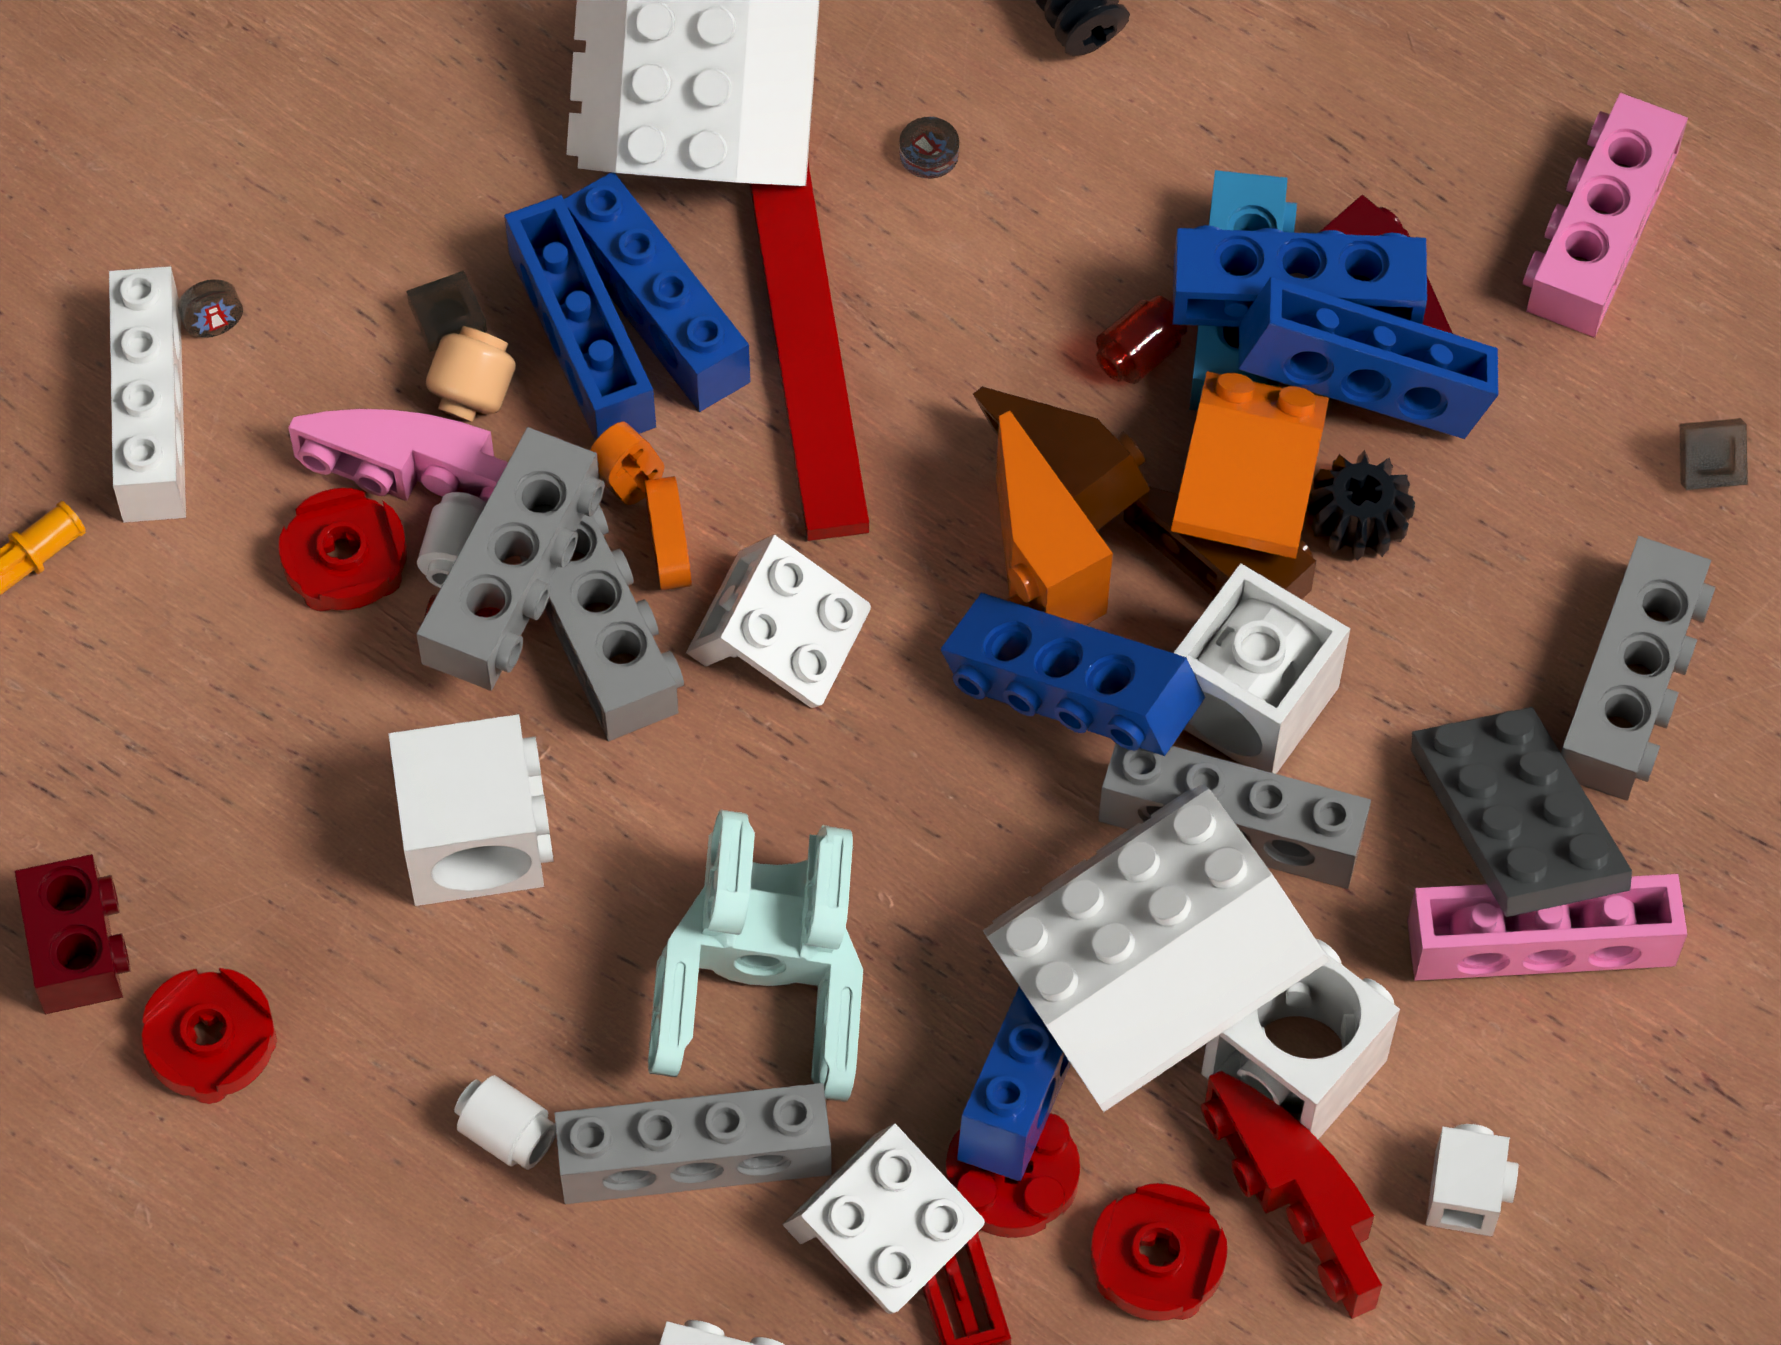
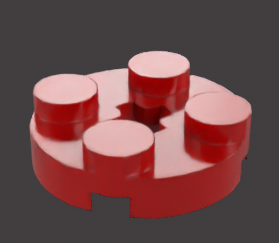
[279,488,407,612]
[142,968,277,1104]
[946,1113,1080,1238]
[1091,1183,1227,1321]

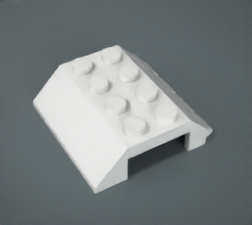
[566,0,820,186]
[983,784,1329,1112]

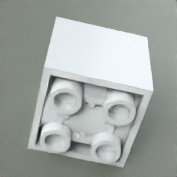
[1174,563,1350,774]
[388,714,554,906]
[1201,938,1400,1139]

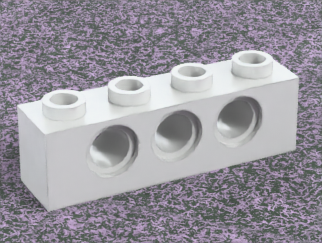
[109,266,186,523]

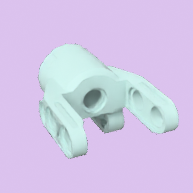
[648,810,863,1102]

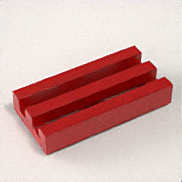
[922,1232,1012,1345]

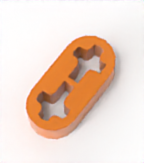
[590,421,665,505]
[644,476,692,590]

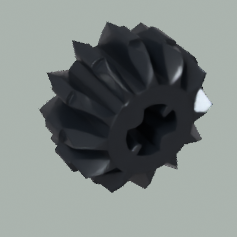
[1307,450,1415,561]

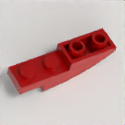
[1201,1071,1382,1319]

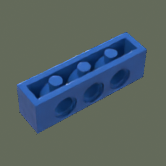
[564,172,751,412]
[504,194,656,441]
[1173,225,1427,327]
[1238,277,1498,439]
[940,592,1206,756]
[957,986,1071,1182]

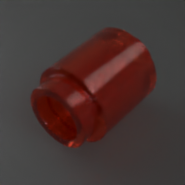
[1096,295,1187,384]

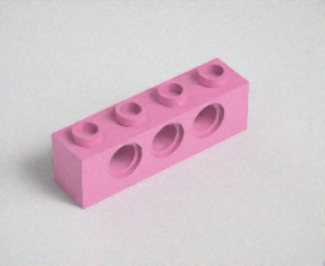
[1523,93,1688,338]
[1407,874,1687,981]

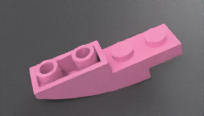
[288,409,508,503]

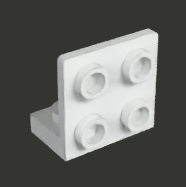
[686,535,871,708]
[782,1123,985,1314]

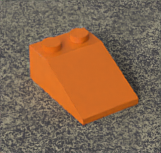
[1171,371,1329,559]
[996,411,1113,625]

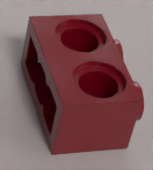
[15,854,131,1015]

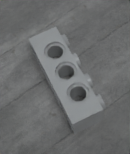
[416,427,605,691]
[519,505,684,742]
[1561,536,1716,801]
[1098,743,1371,889]
[554,1083,831,1204]

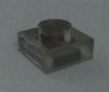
[406,271,487,352]
[1679,418,1748,490]

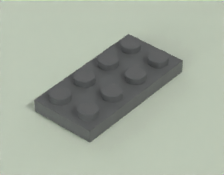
[1411,707,1632,917]

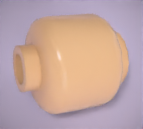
[426,326,516,422]

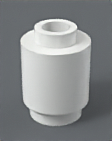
[417,492,486,588]
[454,1075,556,1170]

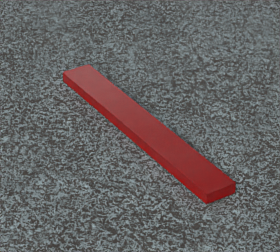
[749,163,869,541]

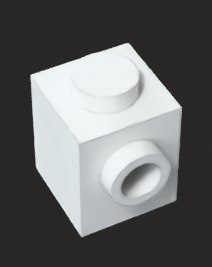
[1426,1124,1519,1236]

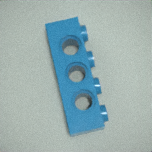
[1189,170,1297,411]

